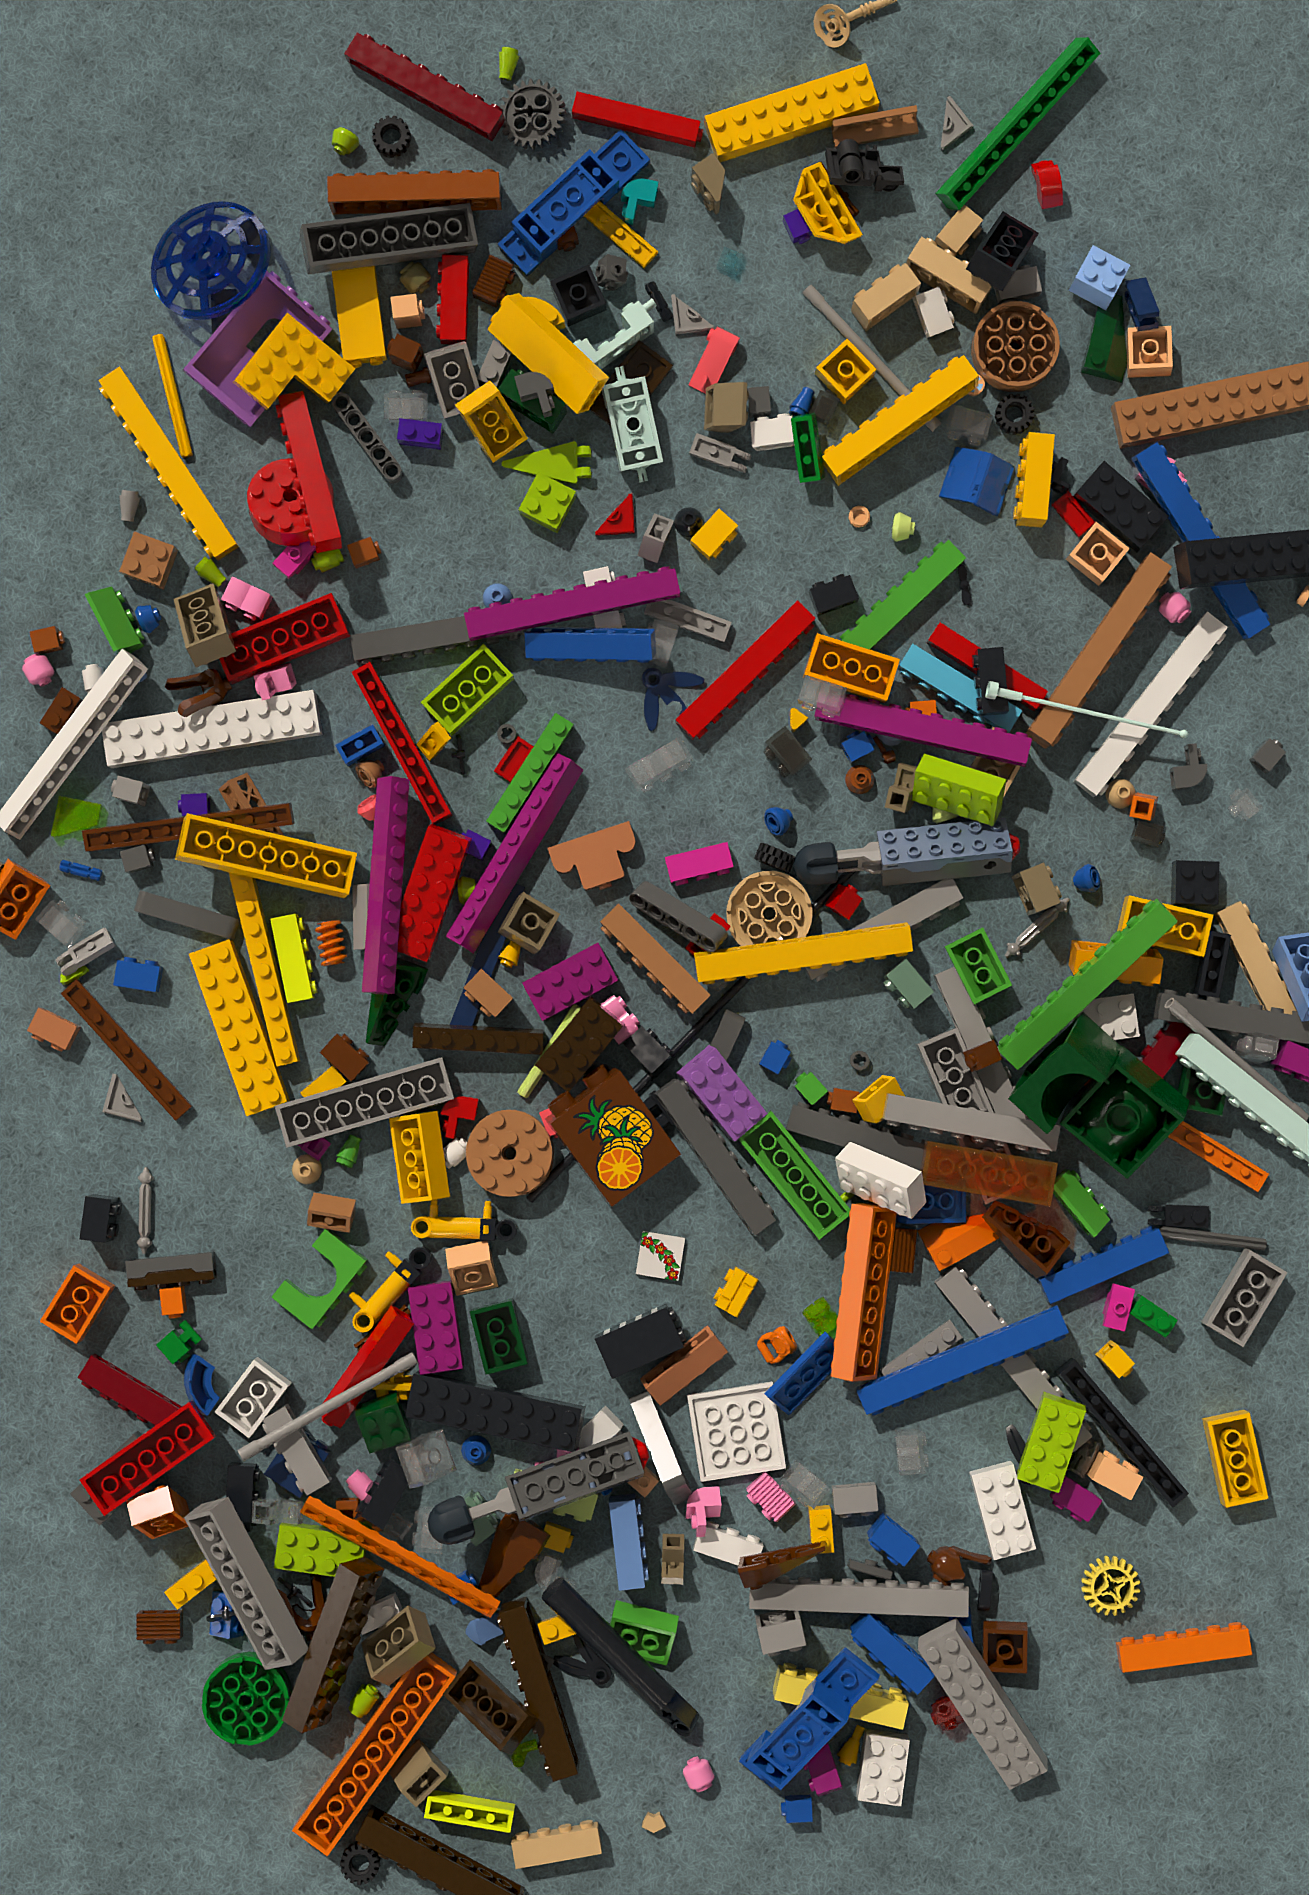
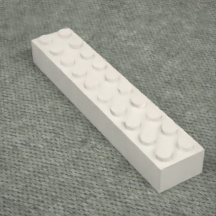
[102,690,323,768]

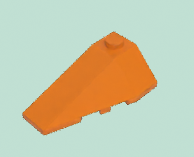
[917,1214,999,1271]

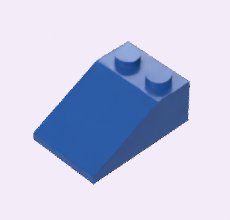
[896,1179,966,1224]

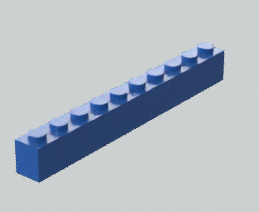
[1131,442,1270,639]
[856,1305,1069,1416]

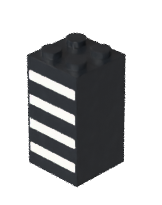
[594,1304,686,1379]

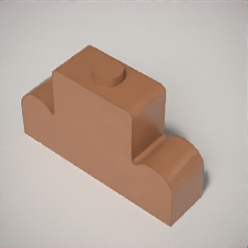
[548,821,635,890]

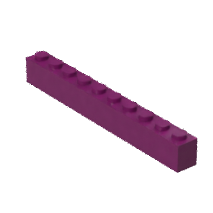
[464,566,680,641]
[814,690,1032,767]
[446,752,583,954]
[362,776,410,994]

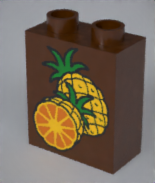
[545,1065,681,1207]

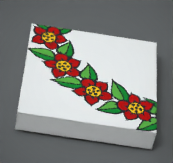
[636,1231,685,1281]

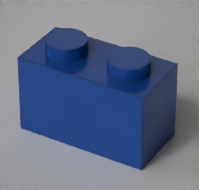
[335,724,386,766]
[113,957,163,992]

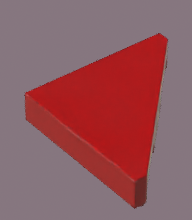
[595,494,635,536]

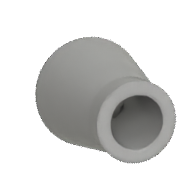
[119,490,140,522]

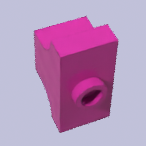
[272,541,316,579]
[1102,1283,1135,1332]

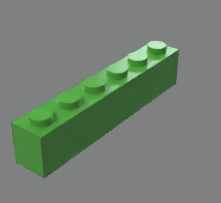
[486,713,574,834]

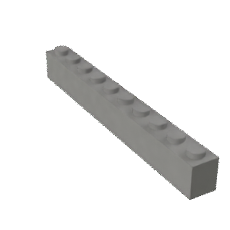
[934,1265,1093,1453]
[749,1576,969,1617]

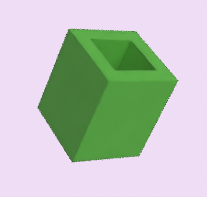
[794,1072,828,1105]

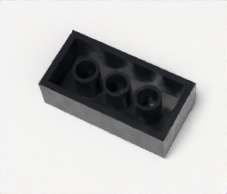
[966,211,1039,292]
[1073,461,1169,553]

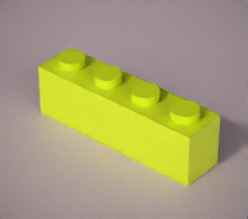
[270,914,318,1003]
[424,1790,515,1833]

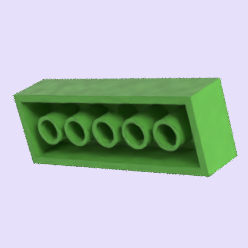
[739,1111,850,1240]

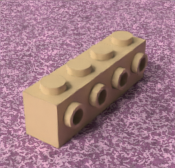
[511,1820,602,1869]

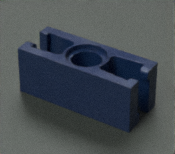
[1124,277,1160,332]

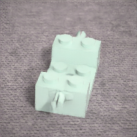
[573,298,657,369]
[602,366,663,483]

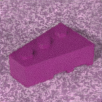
[804,1742,843,1797]

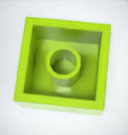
[518,472,577,533]

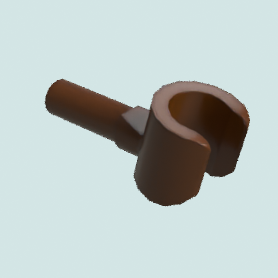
[873,736,896,764]

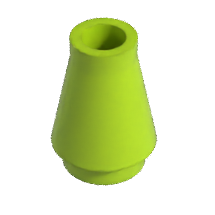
[499,47,520,81]
[194,557,227,588]

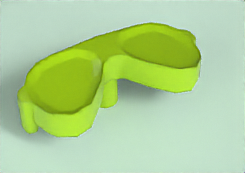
[60,966,89,985]

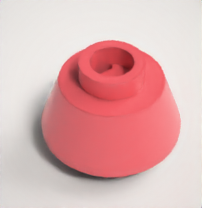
[357,794,376,822]

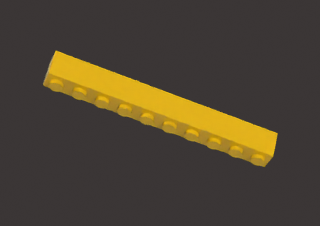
[98,366,239,561]
[228,872,301,1067]
[694,922,913,984]

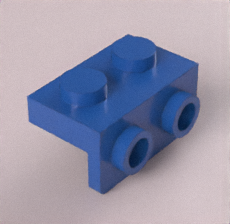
[209,1590,244,1639]

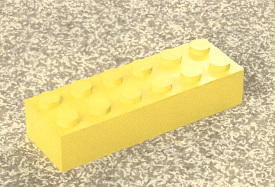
[773,1663,909,1730]

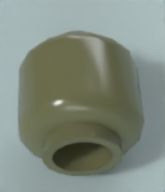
[400,261,431,294]

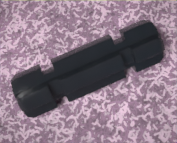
[645,281,673,322]

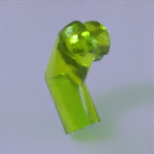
[511,1739,538,1768]

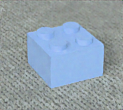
[1068,245,1130,310]

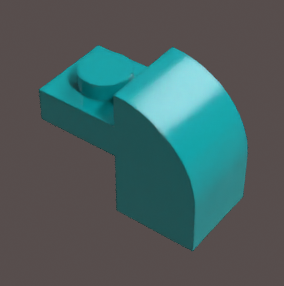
[621,179,659,225]

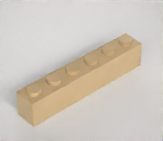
[1214,901,1297,1015]

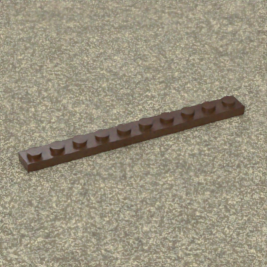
[82,802,295,852]

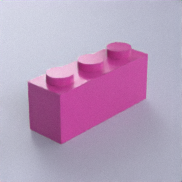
[665,842,734,886]

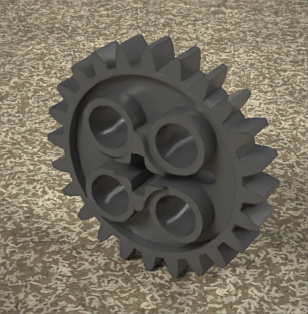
[499,79,567,150]

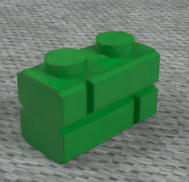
[1129,1294,1178,1338]

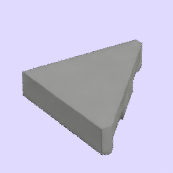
[940,96,974,151]
[671,294,715,335]
[102,1073,142,1122]

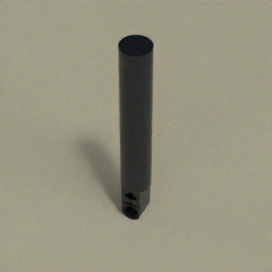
[541,1577,699,1737]

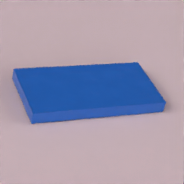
[764,1332,834,1416]

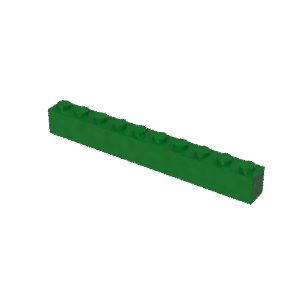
[935,37,1101,210]

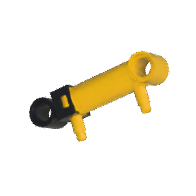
[411,1199,518,1241]
[349,1246,432,1332]

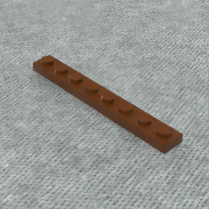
[61,979,193,1121]

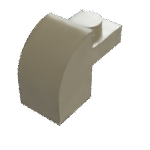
[885,763,917,813]
[661,1534,684,1585]

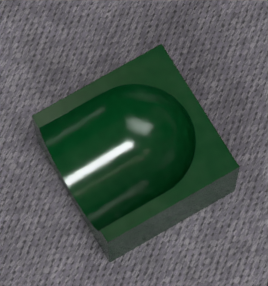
[1008,1012,1121,1134]
[1060,1046,1189,1179]

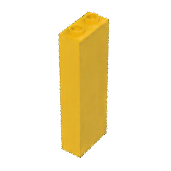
[332,266,387,368]
[487,293,609,414]

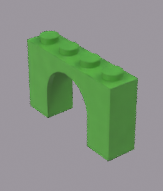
[272,1229,368,1329]

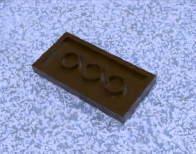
[589,340,673,426]

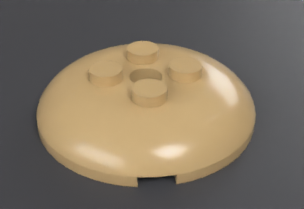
[726,871,813,946]

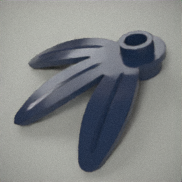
[642,668,705,731]

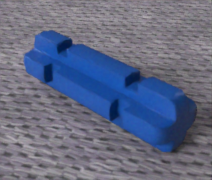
[59,860,102,881]

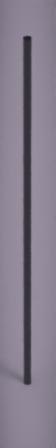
[526,871,856,1203]

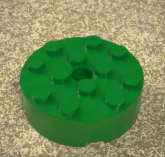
[202,1652,292,1746]

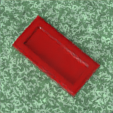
[1051,491,1095,538]
[494,736,534,783]

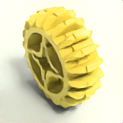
[1081,1556,1140,1616]

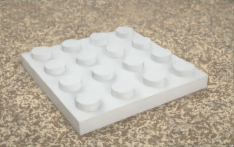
[687,1381,786,1482]

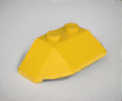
[793,162,863,244]

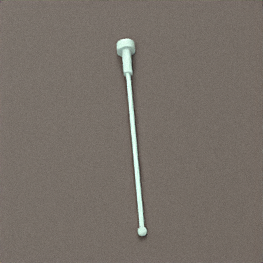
[985,681,1188,738]

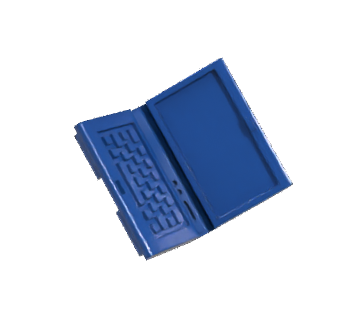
[939,447,1015,516]

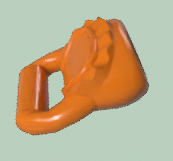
[757,1326,797,1364]

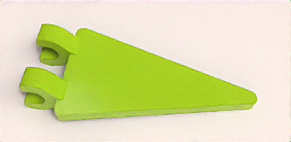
[501,441,591,484]

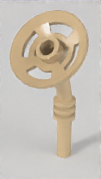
[814,0,898,47]

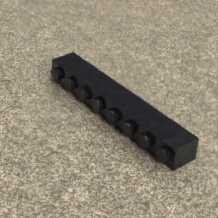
[1055,1358,1189,1508]

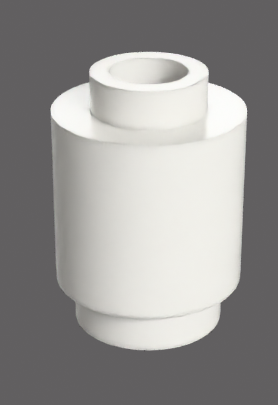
[82,664,104,693]
[443,1137,467,1169]

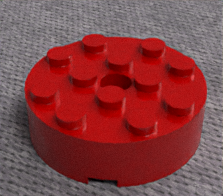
[247,458,335,546]

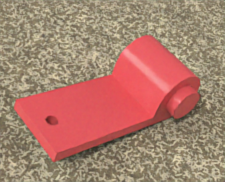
[689,326,740,394]

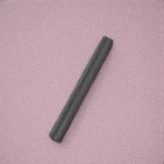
[1160,1226,1267,1251]

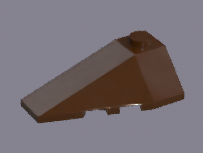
[982,1200,1071,1278]
[478,1512,551,1598]
[738,1541,826,1590]

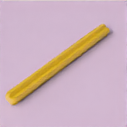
[152,334,193,458]

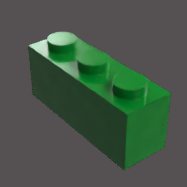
[791,413,825,483]

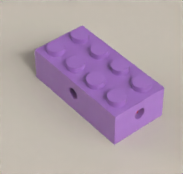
[676,1045,768,1141]

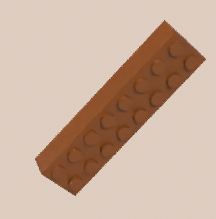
[327,169,502,215]

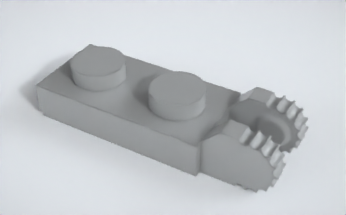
[689,433,752,473]
[56,928,116,976]

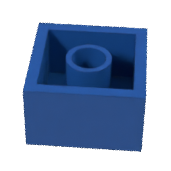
[867,1512,920,1566]

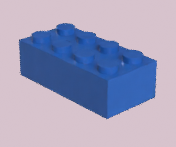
[850,1613,935,1695]

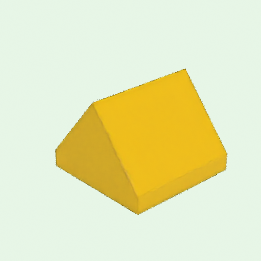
[790,708,808,732]

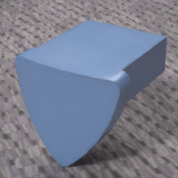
[465,1613,503,1645]

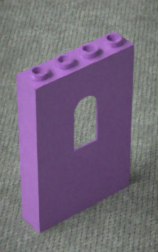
[182,271,332,427]

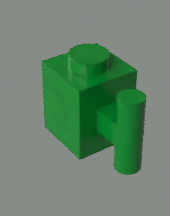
[156,1320,202,1365]

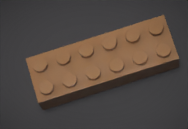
[600,903,711,1014]

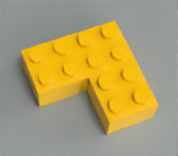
[233,313,356,410]

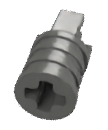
[1067,1438,1101,1478]

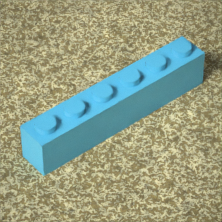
[898,644,1022,733]

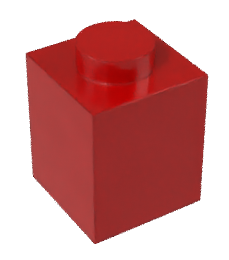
[825,884,863,920]

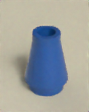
[789,387,815,417]

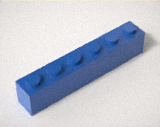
[524,627,656,663]
[1037,1226,1169,1304]

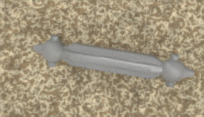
[1005,897,1070,957]
[136,1167,154,1254]

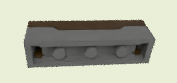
[125,1252,217,1291]

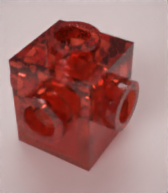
[930,1696,965,1731]

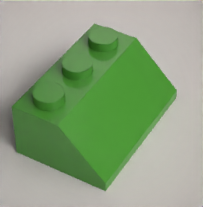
[84,586,145,654]
[945,927,1012,1005]
[1046,1169,1110,1237]
[610,1600,679,1666]

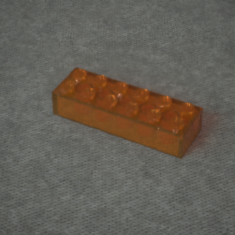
[920,1140,1058,1206]

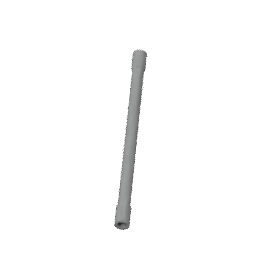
[802,284,942,432]
[1164,998,1309,1121]
[237,1352,418,1462]

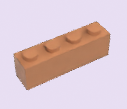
[640,1325,728,1406]

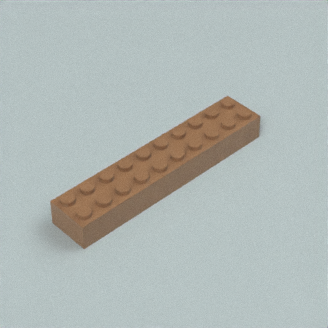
[1111,361,1309,449]
[1025,552,1172,749]

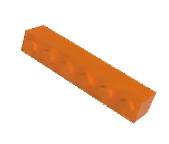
[1116,1622,1252,1673]

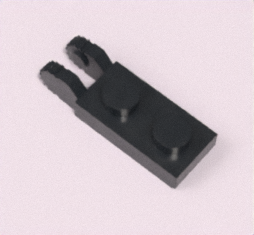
[1148,1204,1209,1228]

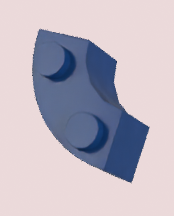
[184,1354,220,1416]

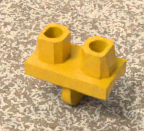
[372,1364,413,1400]

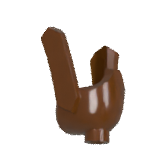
[165,669,232,717]
[927,1546,992,1586]
[277,1574,324,1642]

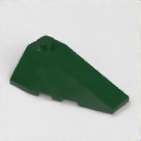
[1081,294,1127,383]
[366,957,428,1046]

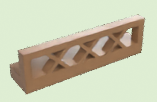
[831,105,919,148]
[218,773,284,836]

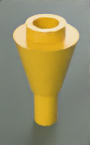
[498,941,521,968]
[836,1725,865,1766]

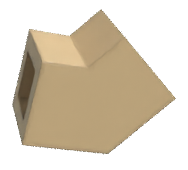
[642,1812,666,1833]

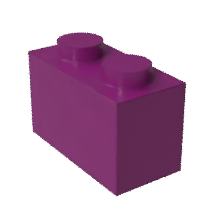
[1049,1475,1102,1522]

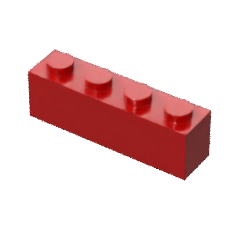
[436,255,469,345]

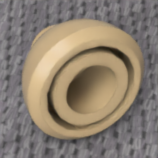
[1106,779,1136,809]
[292,1154,322,1184]

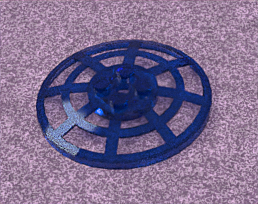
[151,201,270,320]

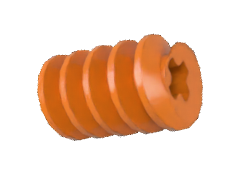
[315,920,347,966]

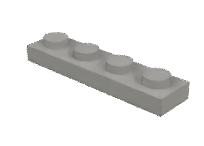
[644,600,732,643]
[880,1319,963,1375]

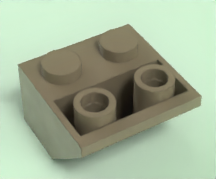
[691,153,725,214]
[704,382,749,433]
[388,1739,449,1807]

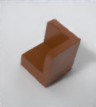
[336,1498,360,1519]

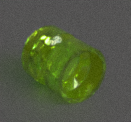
[802,1296,838,1337]

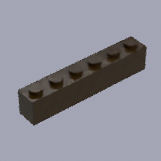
[412,1023,543,1055]

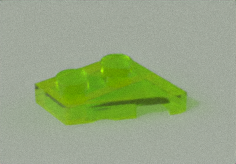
[51,796,102,837]

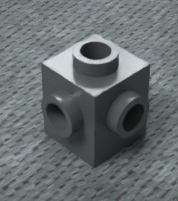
[595,254,628,291]

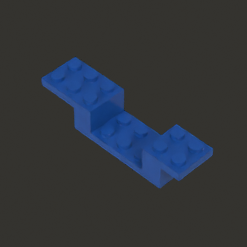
[497,129,650,277]
[739,1647,880,1790]

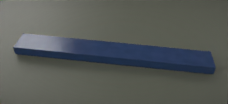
[450,884,525,1026]

